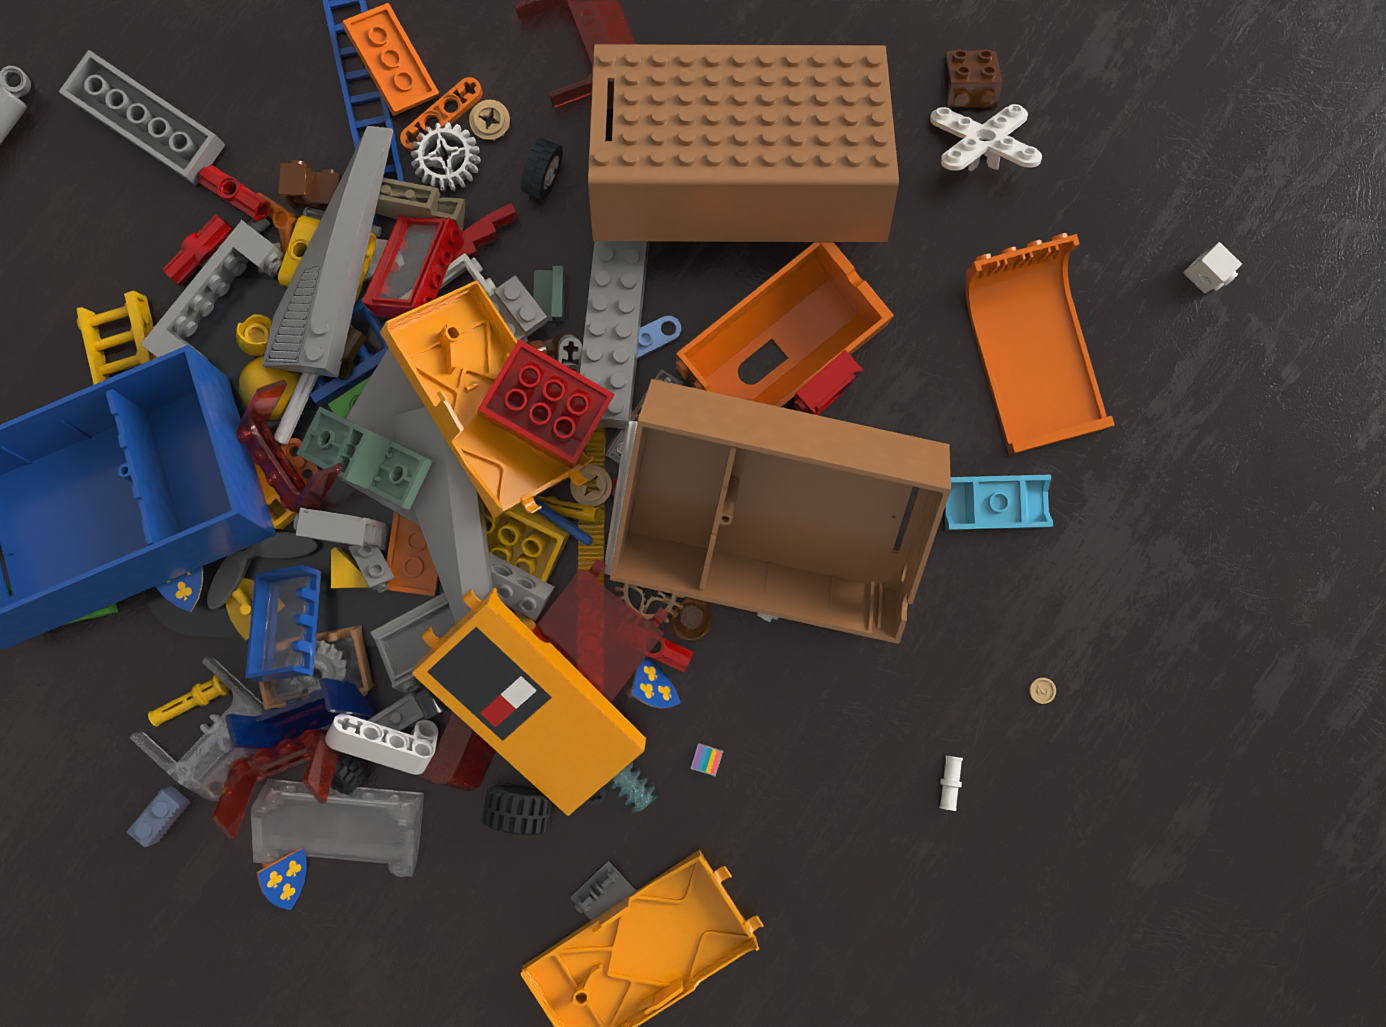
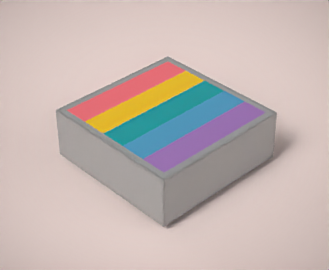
[691,743,723,777]

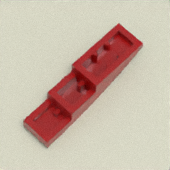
[451,203,519,263]

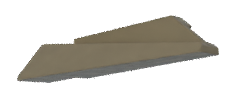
[375,178,466,232]

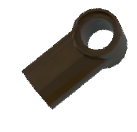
[336,326,367,380]

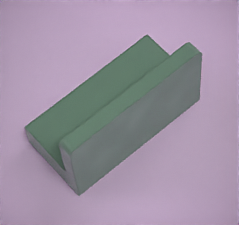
[533,266,565,322]

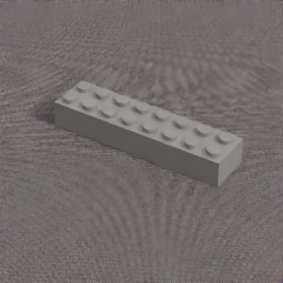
[580,241,649,429]

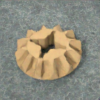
[469,100,510,141]
[570,465,613,506]

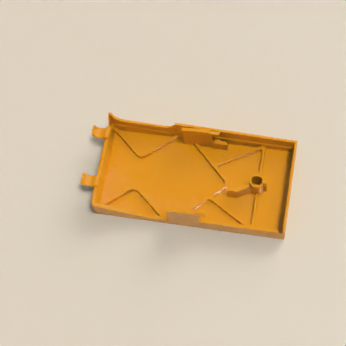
[520,850,764,1027]

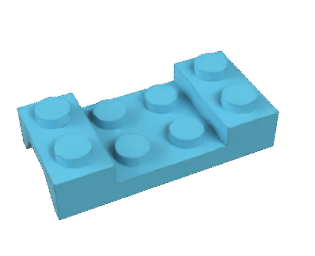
[944,475,1053,531]

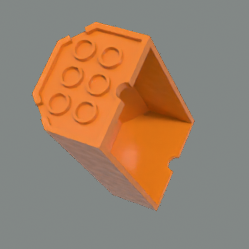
[676,242,894,408]

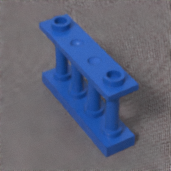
[309,297,389,406]

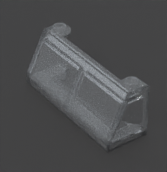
[251,779,424,877]

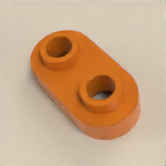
[280,438,322,487]

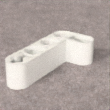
[325,714,438,775]

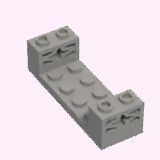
[141,220,285,360]

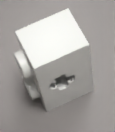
[1183,242,1242,294]

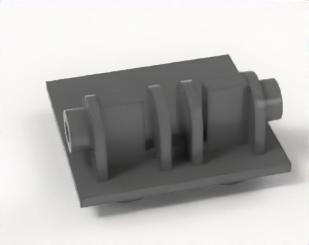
[570,861,636,921]

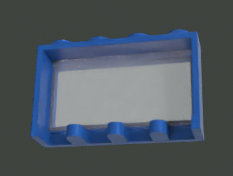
[245,565,321,683]

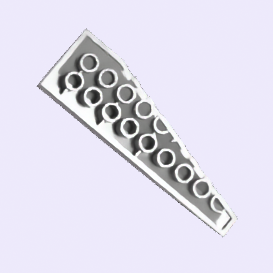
[393,407,493,624]

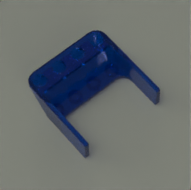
[225,678,375,751]

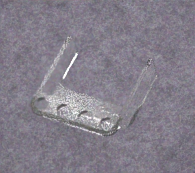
[130,657,284,801]

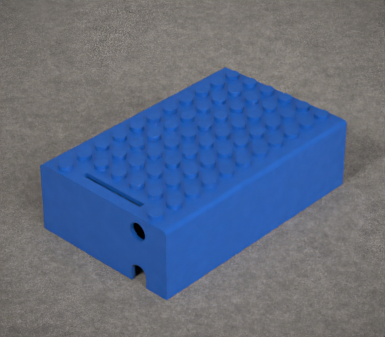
[0,345,276,649]

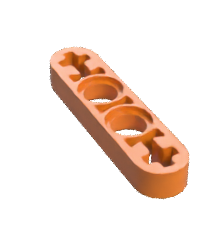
[400,77,483,152]

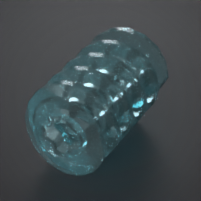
[611,762,660,814]

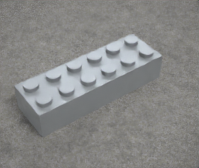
[59,50,225,186]

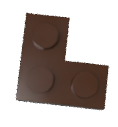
[278,160,342,210]

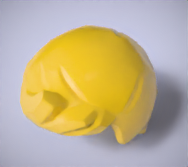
[236,314,272,356]

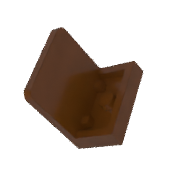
[946,49,1003,108]

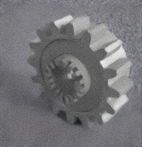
[286,640,347,696]

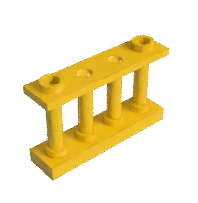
[76,291,158,385]

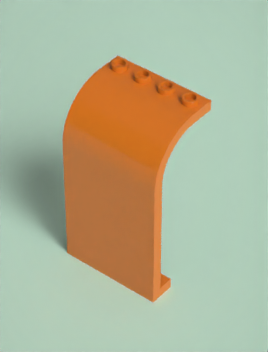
[965,233,1115,455]

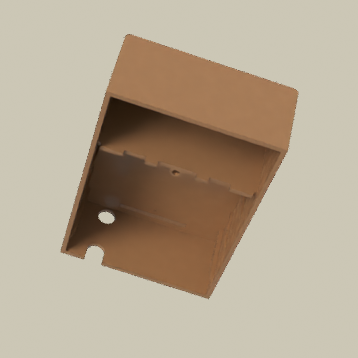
[588,44,899,242]
[610,379,951,644]

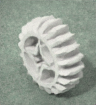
[411,122,481,193]

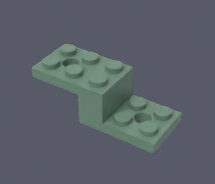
[297,407,433,510]

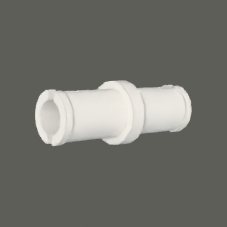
[939,756,963,811]

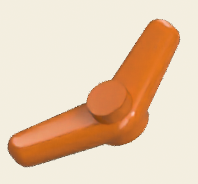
[256,193,297,254]

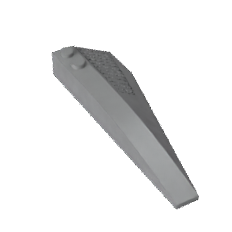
[262,126,393,378]

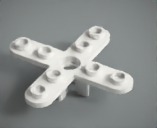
[930,104,1042,171]

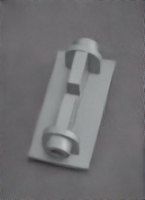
[348,543,395,593]

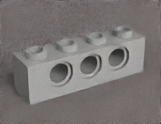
[489,552,554,621]

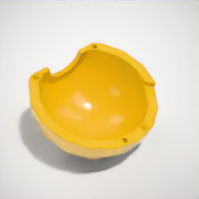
[238,355,302,420]

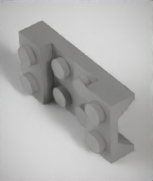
[489,275,548,341]

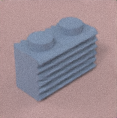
[127,786,190,847]

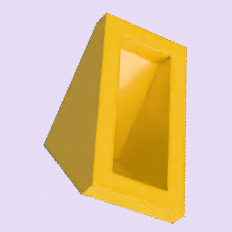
[331,547,373,589]

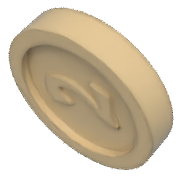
[1029,677,1056,704]

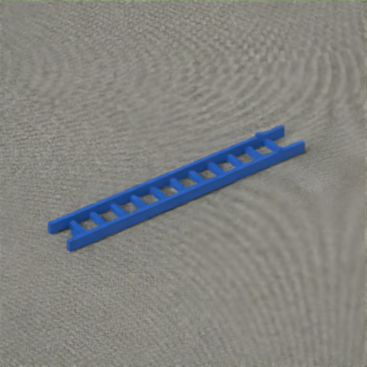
[323,0,406,225]

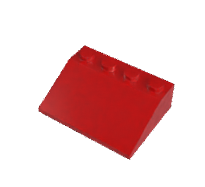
[477,339,615,469]

